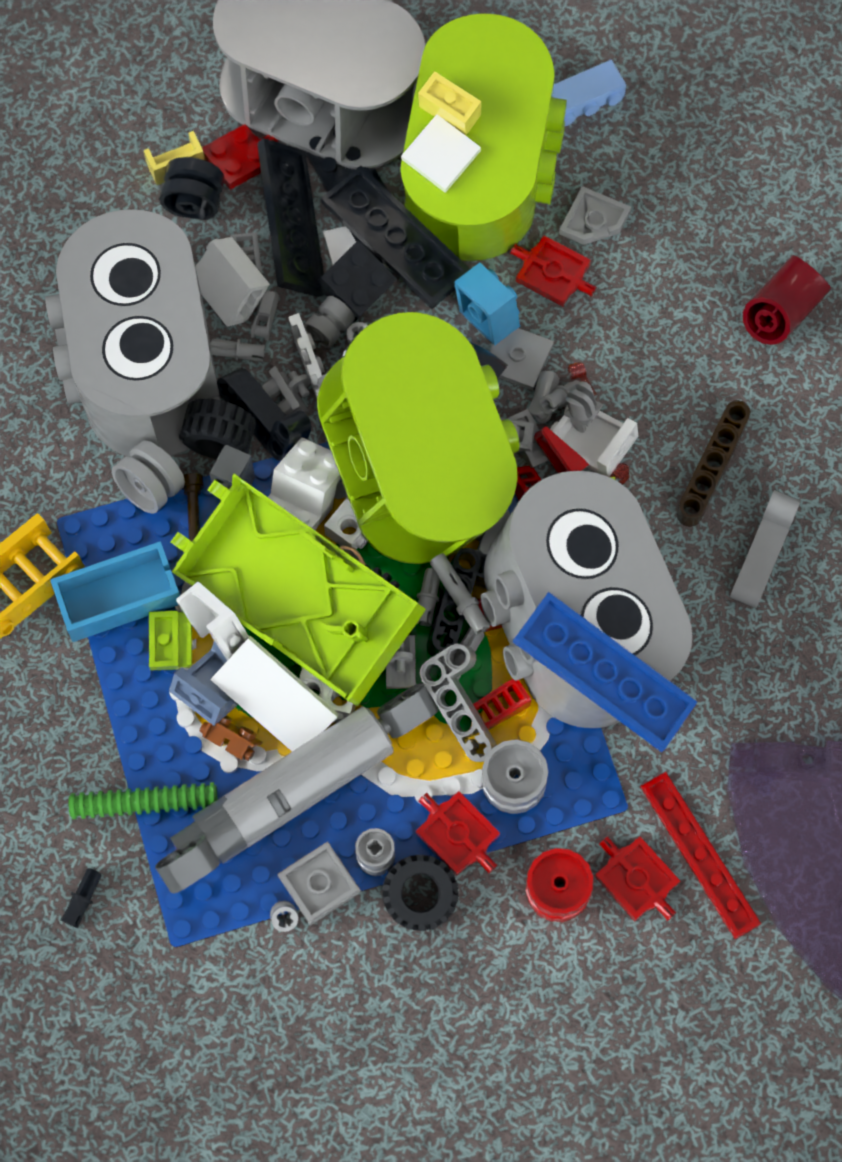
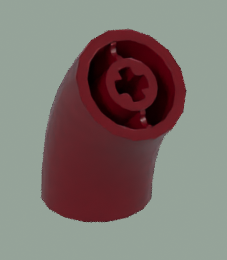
[743,255,831,345]

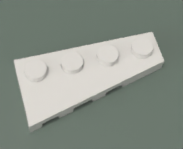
[288,313,325,397]

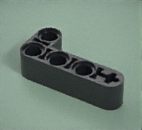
[217,368,312,461]
[426,547,486,657]

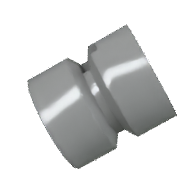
[304,296,355,348]
[355,828,395,876]

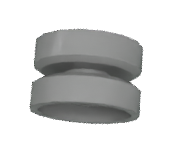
[111,440,185,514]
[482,740,548,814]

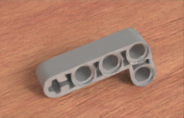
[730,490,801,609]
[420,644,497,762]

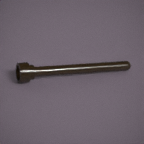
[182,473,204,587]

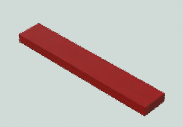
[640,772,761,940]

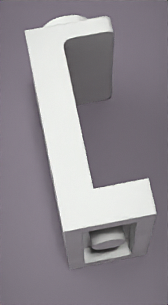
[550,405,638,477]
[176,582,249,660]

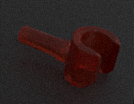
[567,362,597,396]
[611,463,630,485]

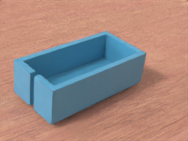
[50,541,180,642]

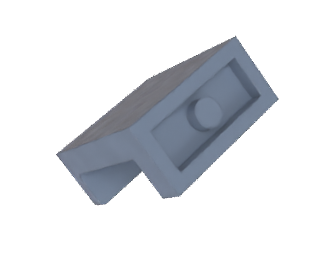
[169,641,238,726]

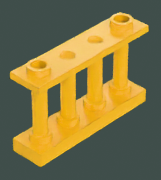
[0,513,85,639]

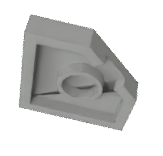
[559,186,631,245]

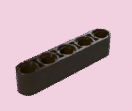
[677,400,750,527]

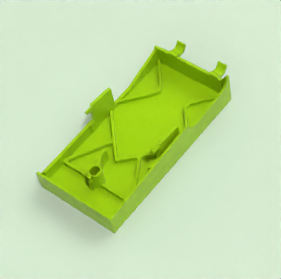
[170,474,426,706]

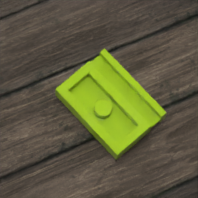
[149,611,193,671]

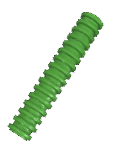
[68,782,218,820]

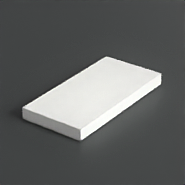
[211,636,339,751]

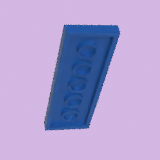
[512,592,697,752]

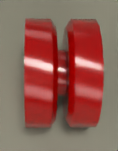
[526,848,593,922]

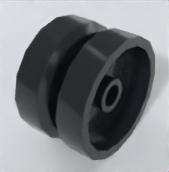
[159,157,225,220]

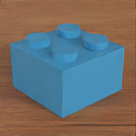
[454,263,520,345]

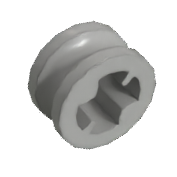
[270,901,298,932]

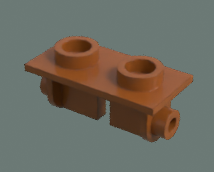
[199,715,263,761]

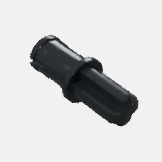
[60,868,101,929]

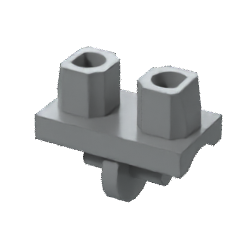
[262,366,311,416]
[386,635,416,689]

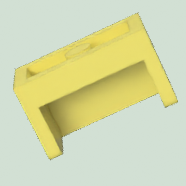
[418,71,481,136]
[143,131,205,185]

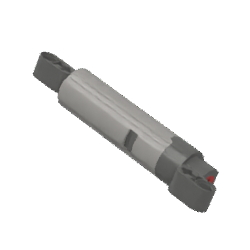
[155,683,439,893]

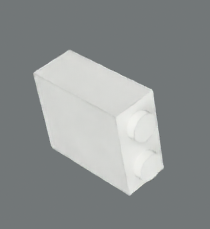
[195,237,270,327]

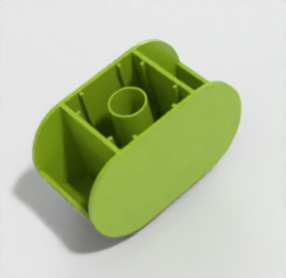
[401,14,567,261]
[317,312,520,564]

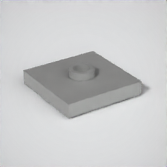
[490,328,554,391]
[277,841,361,926]

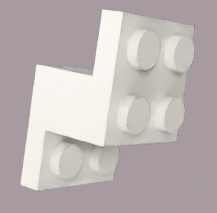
[268,437,341,530]

